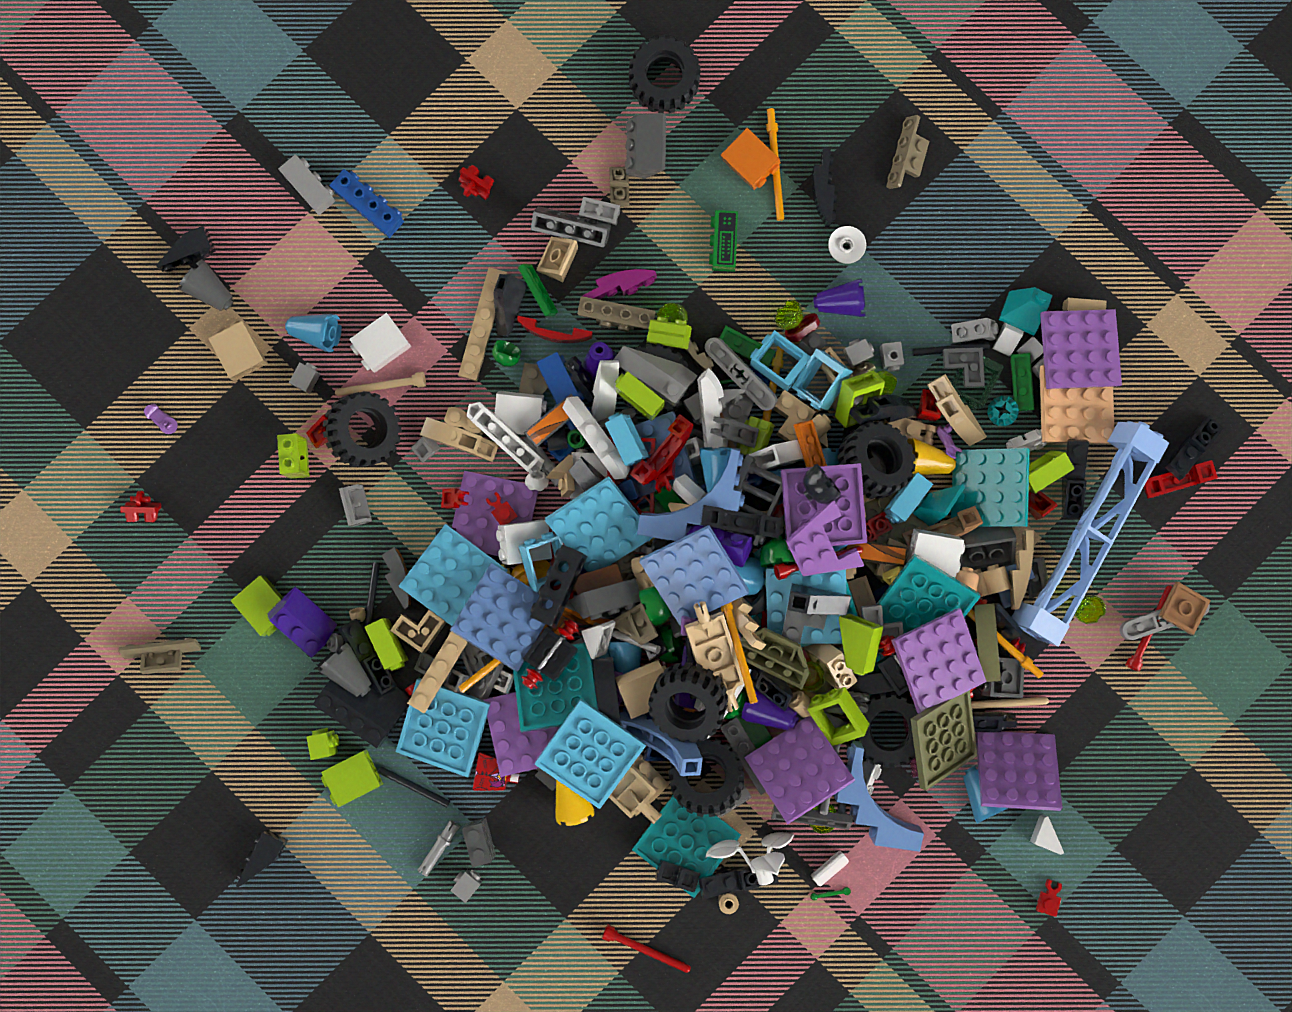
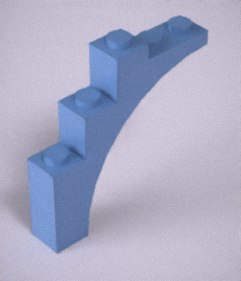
[637,448,745,541]
[620,707,702,776]
[833,740,924,852]

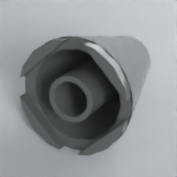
[178,259,234,311]
[318,643,372,697]

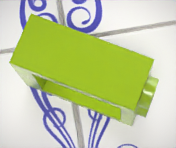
[835,370,885,428]
[615,371,665,421]
[277,433,310,479]
[1029,450,1075,493]
[807,687,869,746]

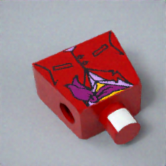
[473,752,520,791]

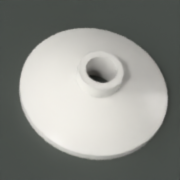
[828,226,866,264]

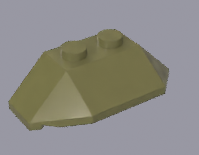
[740,627,810,689]

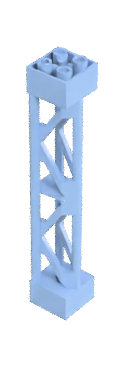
[1012,421,1169,647]

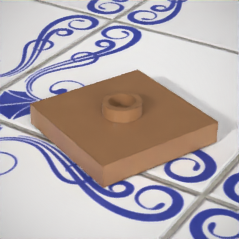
[1158,582,1210,635]

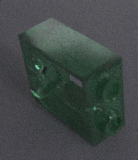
[951,356,1004,410]

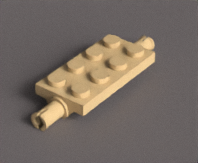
[684,601,744,712]
[609,764,662,824]

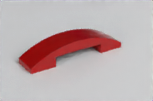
[517,316,593,344]
[630,414,694,486]
[1144,460,1218,499]

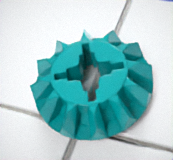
[987,396,1019,426]

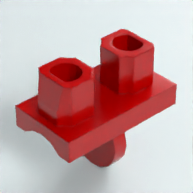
[458,165,494,200]
[120,491,161,522]

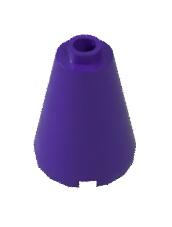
[813,279,866,317]
[583,342,620,382]
[742,687,799,731]

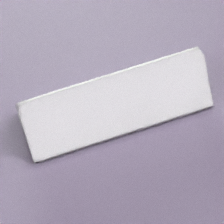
[811,851,849,886]

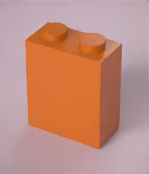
[721,128,781,190]

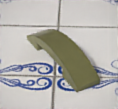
[974,603,1001,682]

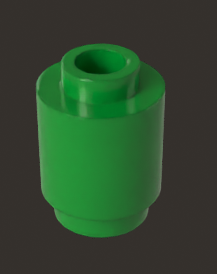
[567,429,588,448]

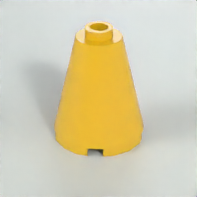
[907,438,956,475]
[555,780,594,826]

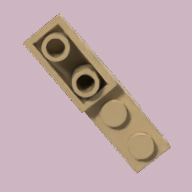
[928,374,987,446]
[420,417,499,462]

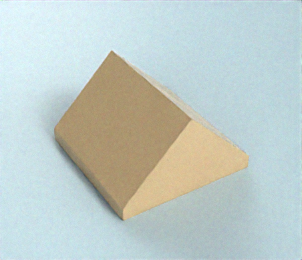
[536,236,578,282]

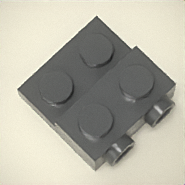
[979,658,1024,698]

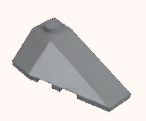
[613,346,697,407]

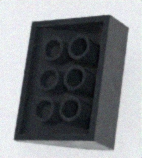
[312,679,411,748]

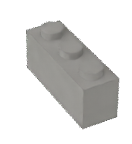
[278,154,336,215]

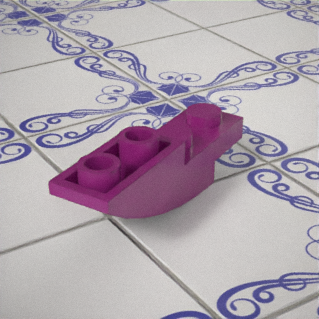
[583,269,657,300]

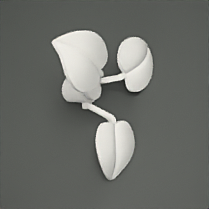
[706,832,794,885]

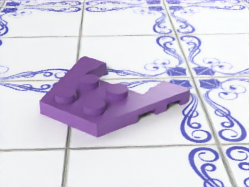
[786,500,864,576]

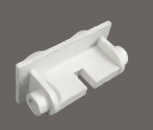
[1006,429,1046,451]
[862,759,881,796]

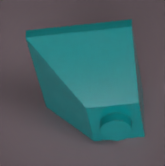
[999,287,1052,336]
[912,484,965,526]

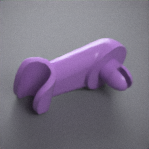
[144,404,178,434]
[936,424,962,459]

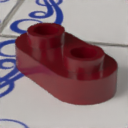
[784,313,820,343]

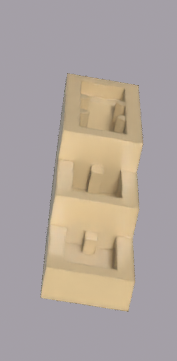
[1009,530,1034,609]
[732,597,766,650]

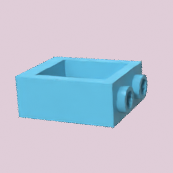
[750,330,811,391]
[792,348,853,410]
[605,413,650,466]
[884,472,933,524]
[518,532,569,592]

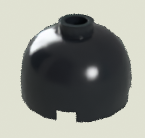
[803,464,842,504]

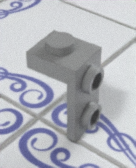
[951,318,999,343]

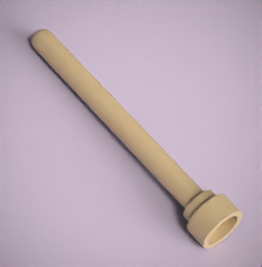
[335,372,426,396]
[971,697,1049,709]

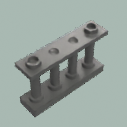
[720,454,783,547]
[771,802,853,830]

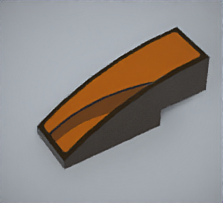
[845,541,909,567]

